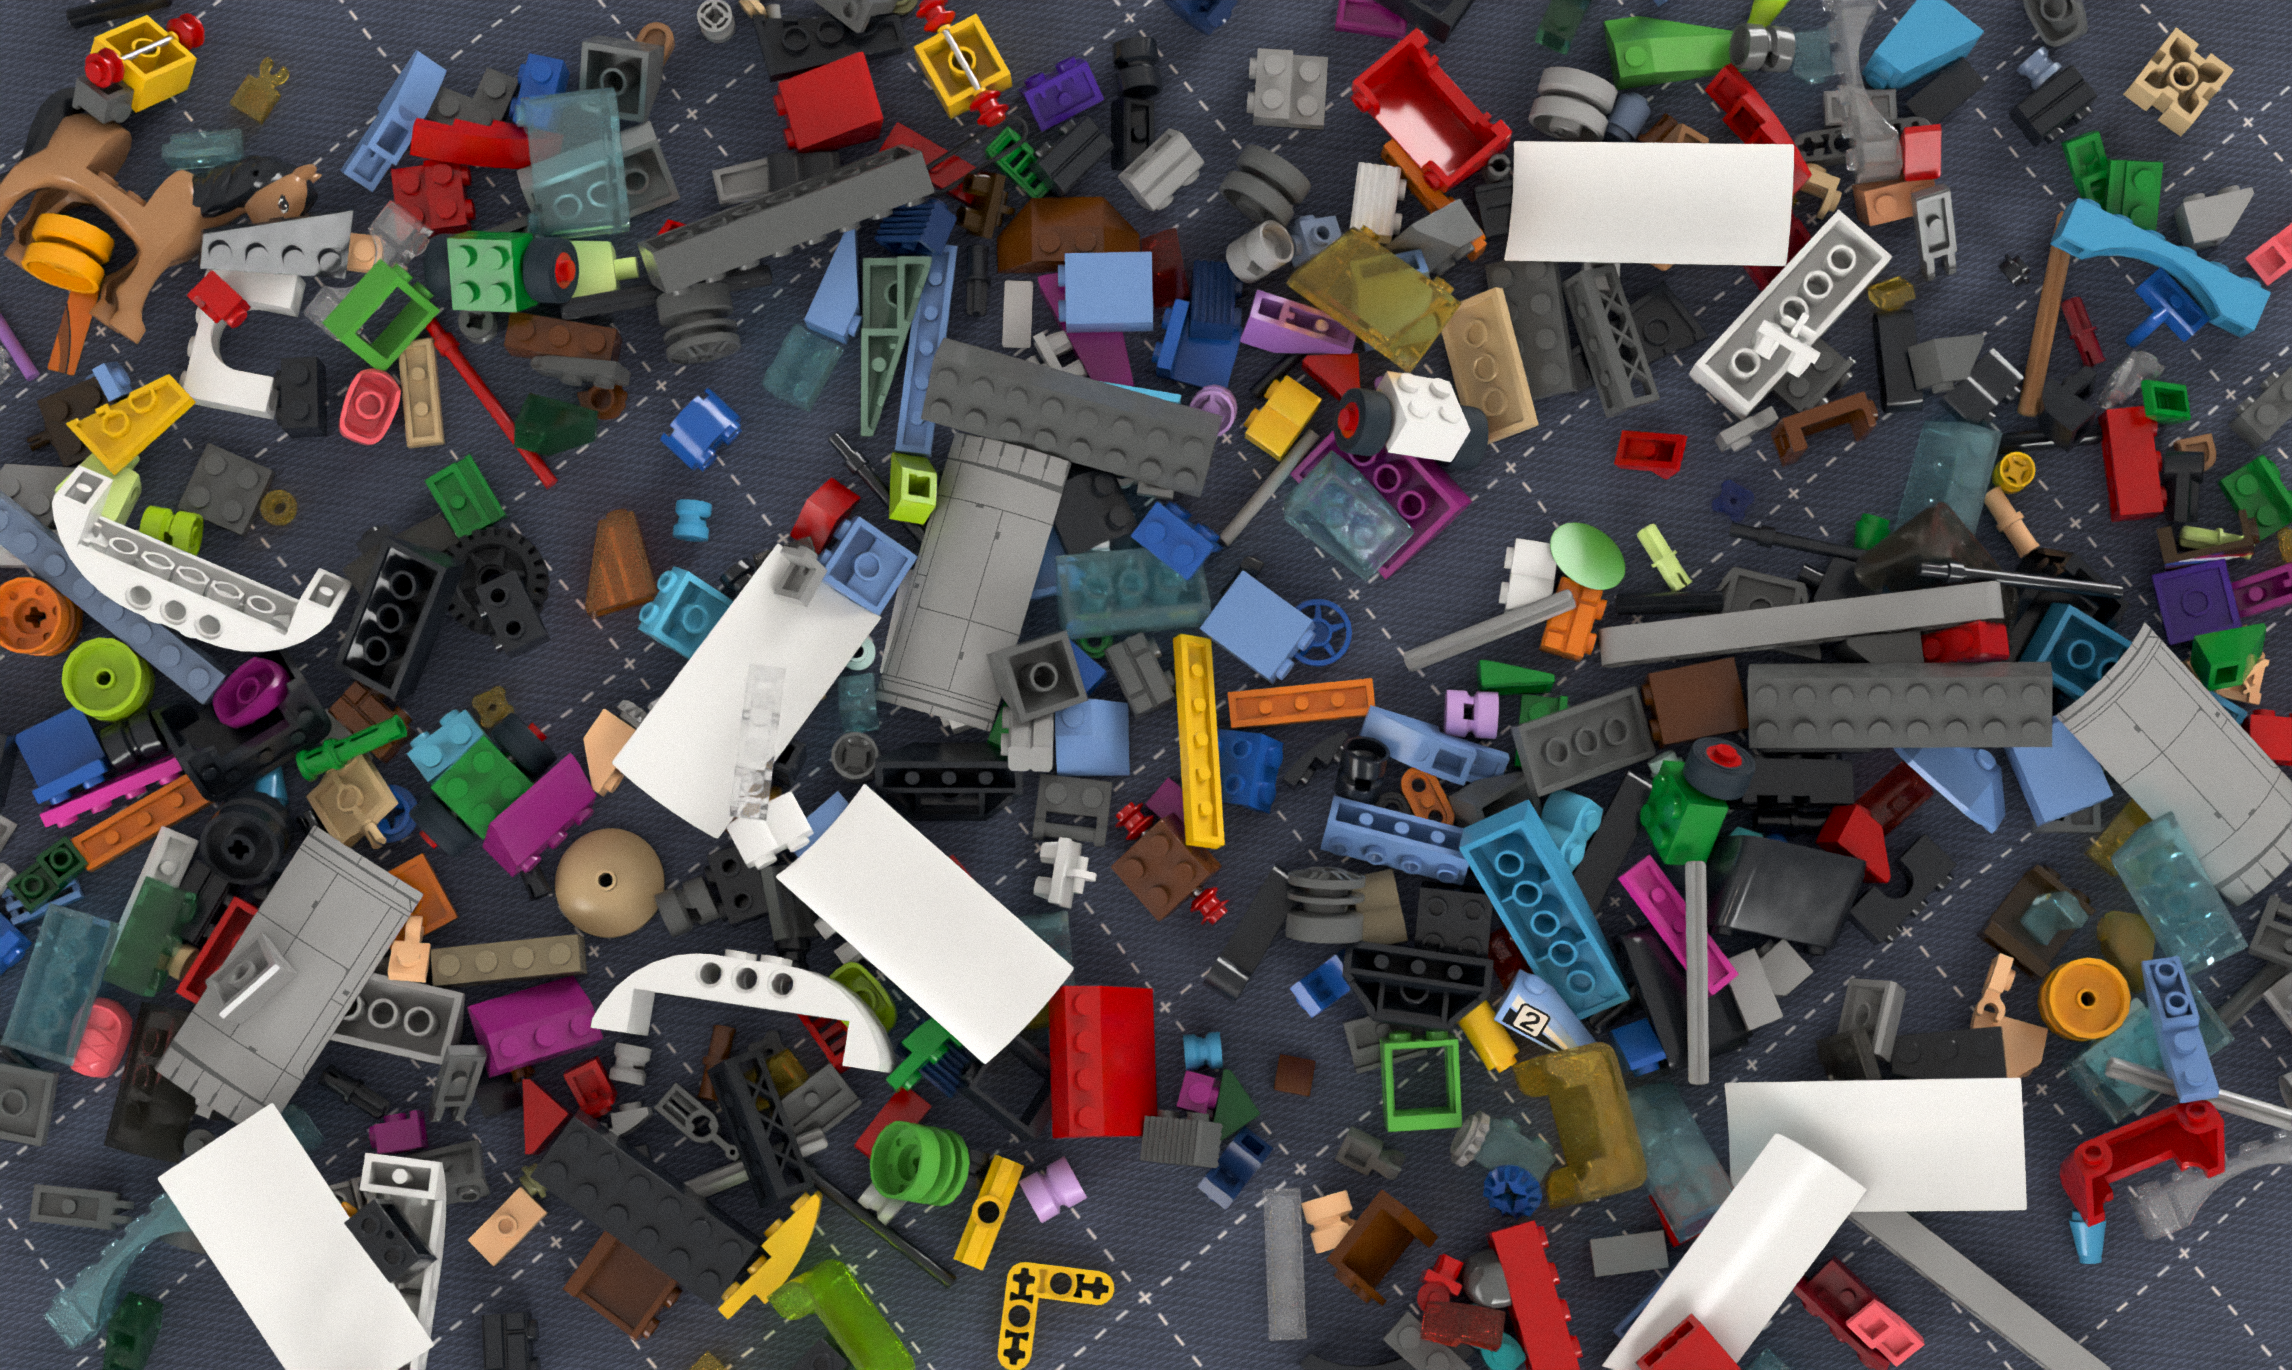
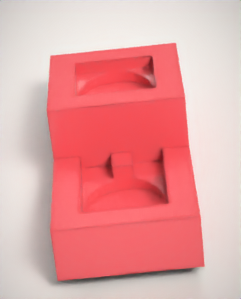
[2245,223,2292,286]
[1846,1299,1925,1367]

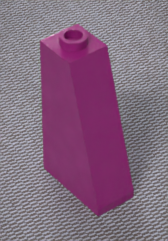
[1037,272,1134,387]

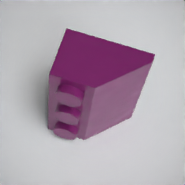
[482,753,597,877]
[467,975,603,1078]

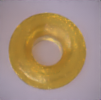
[260,490,298,526]

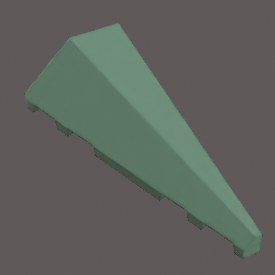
[861,256,932,437]

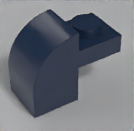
[1163,0,1238,35]
[1197,1126,1274,1210]

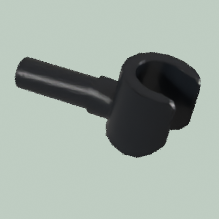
[1220,556,1264,596]

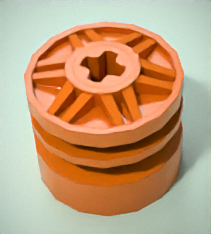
[0,577,83,656]

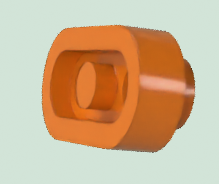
[1400,767,1454,825]

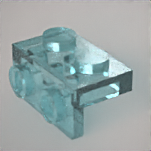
[761,324,844,413]

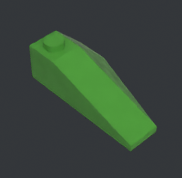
[1603,16,1748,90]

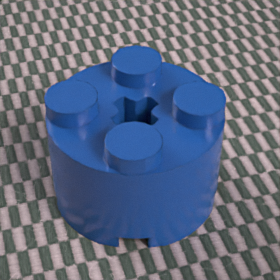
[660,388,742,472]

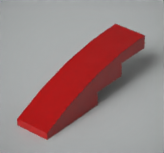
[1705,63,1812,198]
[410,118,564,169]

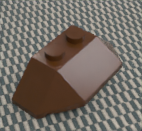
[997,197,1140,274]

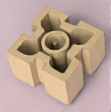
[2123,28,2234,137]

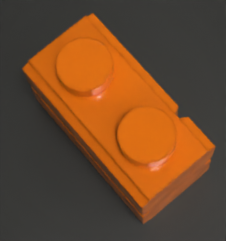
[1538,576,1607,662]

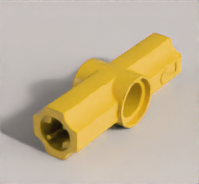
[953,1154,1025,1271]

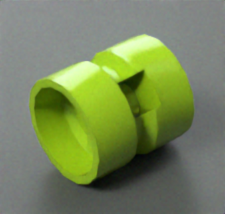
[139,505,204,556]

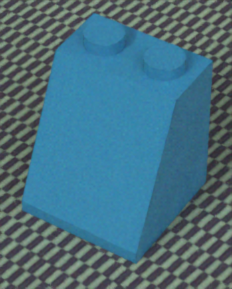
[1861,0,1984,92]

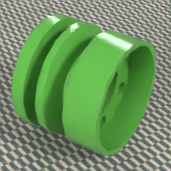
[870,1121,970,1207]

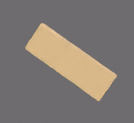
[398,337,445,449]

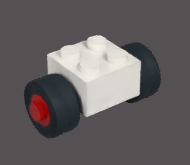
[1334,371,1489,471]

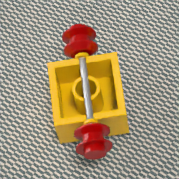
[914,0,1012,127]
[85,13,205,113]

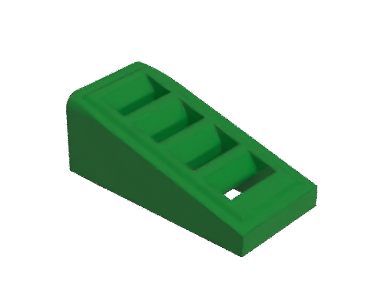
[985,126,1050,198]
[2141,379,2191,425]
[1476,660,1555,696]

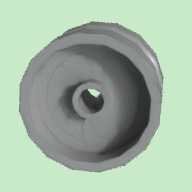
[1528,67,1618,142]

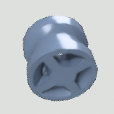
[2017,46,2063,91]

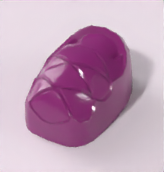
[213,657,292,729]

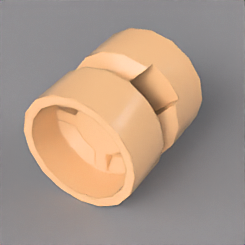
[1301,1190,1356,1254]

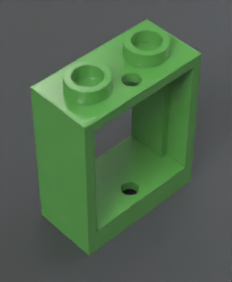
[322,258,440,372]
[1380,1029,1462,1132]

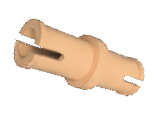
[1980,486,2040,559]

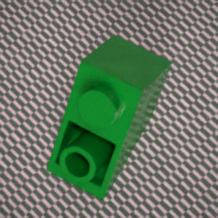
[2190,623,2267,691]

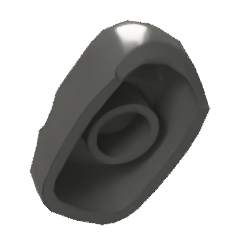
[2023,0,2088,47]
[1459,1248,1512,1309]

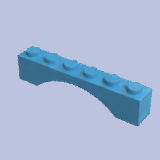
[2050,198,2271,338]

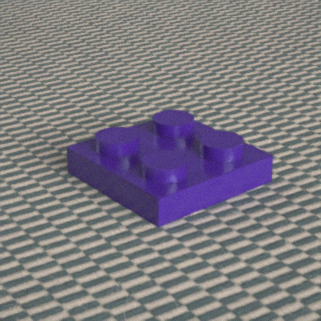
[2151,558,2242,647]

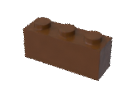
[504,312,623,362]

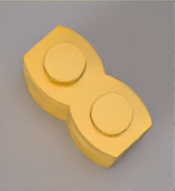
[1243,375,1322,462]

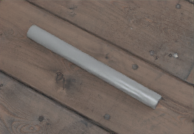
[1219,429,1320,547]

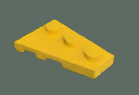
[65,374,196,476]

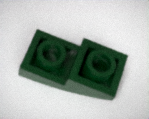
[7,835,89,915]

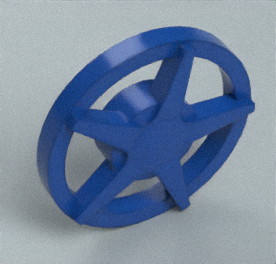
[1294,599,1352,667]

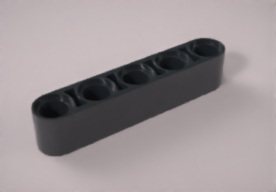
[1572,768,1653,914]

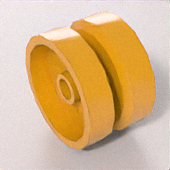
[21,213,115,293]
[2037,957,2131,1042]

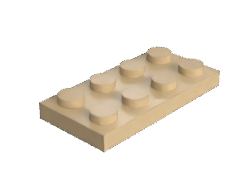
[1436,287,1539,445]

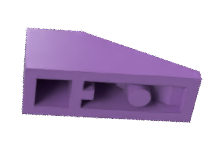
[1240,289,1359,354]

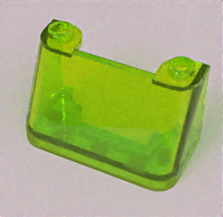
[767,1259,915,1370]

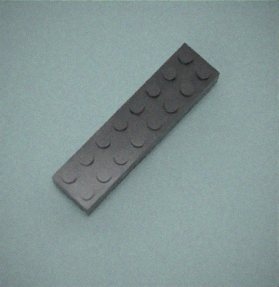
[637,144,935,296]
[921,338,1223,498]
[1748,662,2053,748]

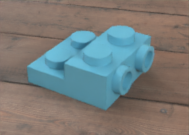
[638,566,733,660]
[406,709,490,808]

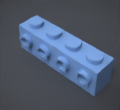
[1320,796,1469,885]

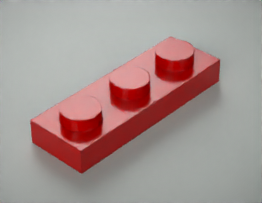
[879,122,980,208]

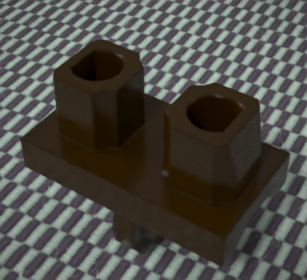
[955,171,1015,239]

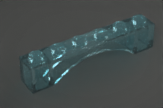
[43,1192,192,1350]

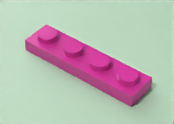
[39,753,183,828]
[1618,855,1739,997]

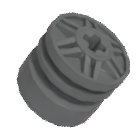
[655,282,742,364]
[1285,867,1366,944]

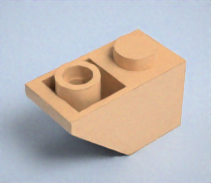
[583,709,636,797]

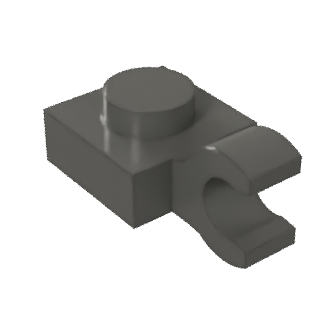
[1335,1126,1406,1181]

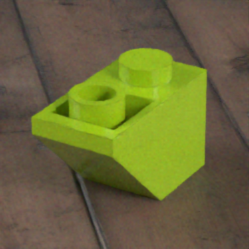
[889,452,937,525]

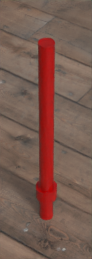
[425,317,558,489]

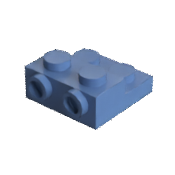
[817,516,918,616]

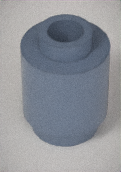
[1604,92,1651,142]

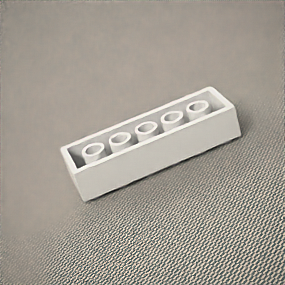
[1689,209,1892,421]

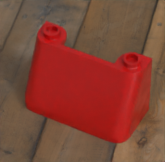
[1351,28,1513,193]
[2059,1100,2225,1228]

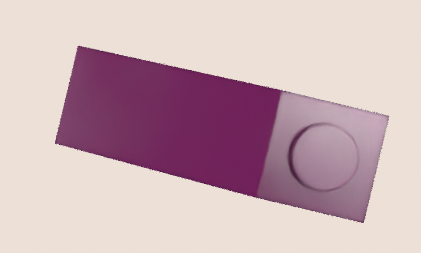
[2231,562,2292,619]

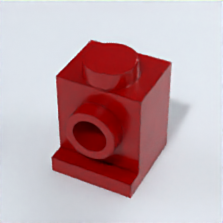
[186,270,251,329]

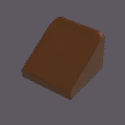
[1273,1054,1316,1097]

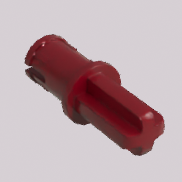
[2061,296,2106,367]

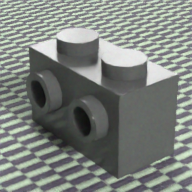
[2228,367,2292,450]

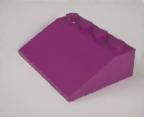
[1290,430,1473,580]

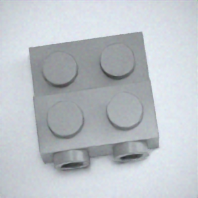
[1247,48,1328,130]

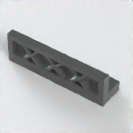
[1561,264,1660,418]

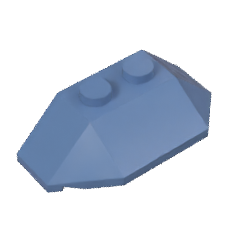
[1893,747,2006,834]

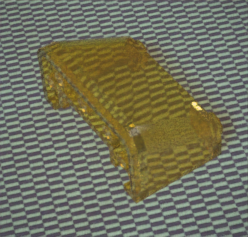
[1285,225,1462,373]
[1512,1042,1648,1210]

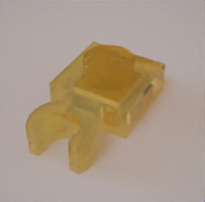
[229,57,290,125]

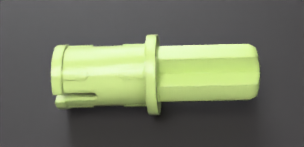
[1637,524,1693,592]
[2179,525,2255,559]

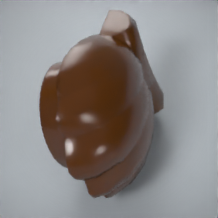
[577,385,628,422]

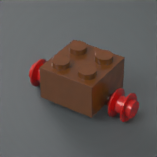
[1111,802,1229,926]

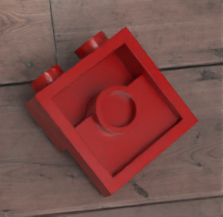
[391,159,476,242]

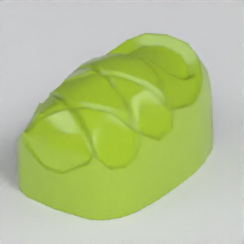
[829,962,898,1034]

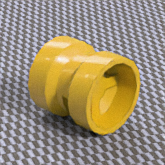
[1992,452,2036,494]

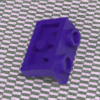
[1018,56,1105,131]

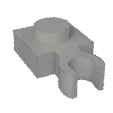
[1715,406,1779,453]

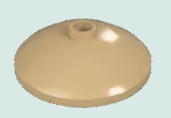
[555,828,665,938]

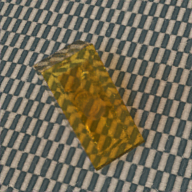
[2097,910,2158,993]

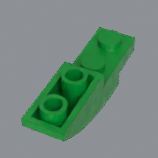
[886,1017,965,1094]

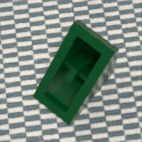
[1214,1069,1260,1141]

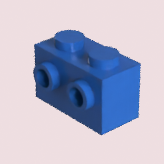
[509,53,570,134]

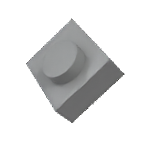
[774,546,827,607]

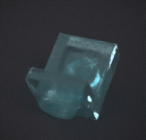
[1793,29,1835,84]
[838,673,880,733]
[2020,891,2089,945]

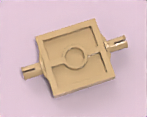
[306,753,399,849]

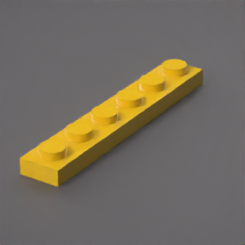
[1173,634,1225,849]

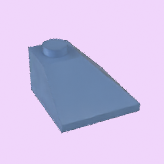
[1055,699,1130,777]

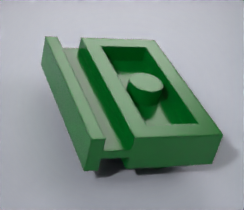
[2103,159,2163,231]
[424,454,507,539]

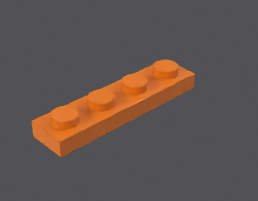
[1380,139,1487,262]
[1227,678,1375,730]
[71,774,214,872]

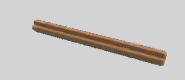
[2017,211,2071,417]

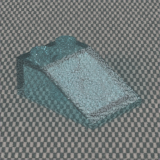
[1284,450,1414,581]

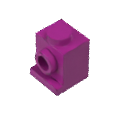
[1176,1070,1221,1118]
[369,1110,429,1155]

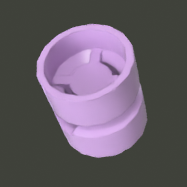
[1189,384,1238,436]
[1444,690,1499,739]
[1019,1156,1087,1223]

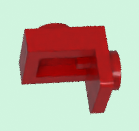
[563,1055,618,1119]

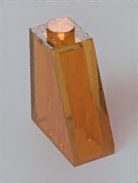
[585,509,659,619]

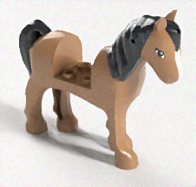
[0,87,322,345]

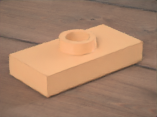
[468,1186,548,1266]

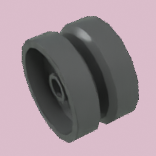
[1219,144,1312,228]

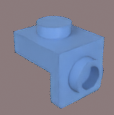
[85,361,133,402]

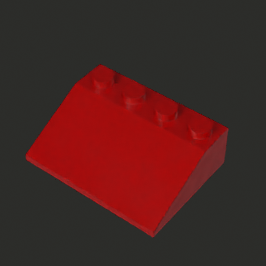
[1048,986,1157,1138]

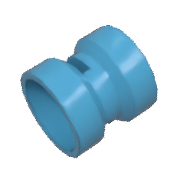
[672,499,712,542]
[1183,1032,1223,1071]

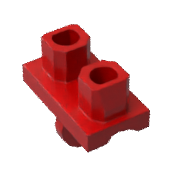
[1417,1254,1464,1315]

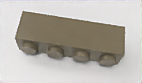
[430,934,587,989]

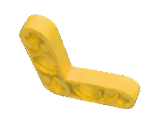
[998,1262,1115,1370]

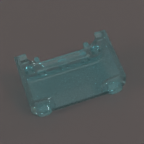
[515,87,630,240]

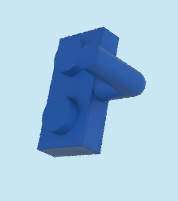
[2125,267,2211,348]

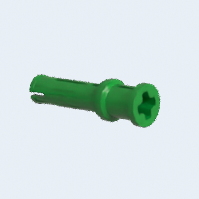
[296,715,407,782]

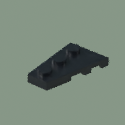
[1891,1026,2008,1079]

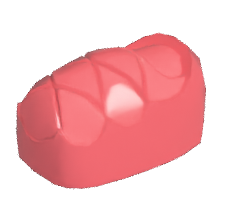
[339,368,401,446]
[69,997,133,1078]

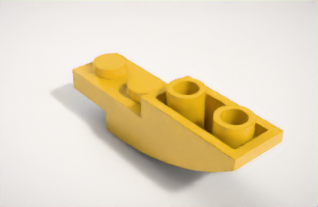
[718,1190,823,1320]

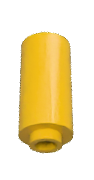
[1458,1000,1520,1073]

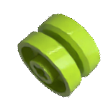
[61,637,155,723]

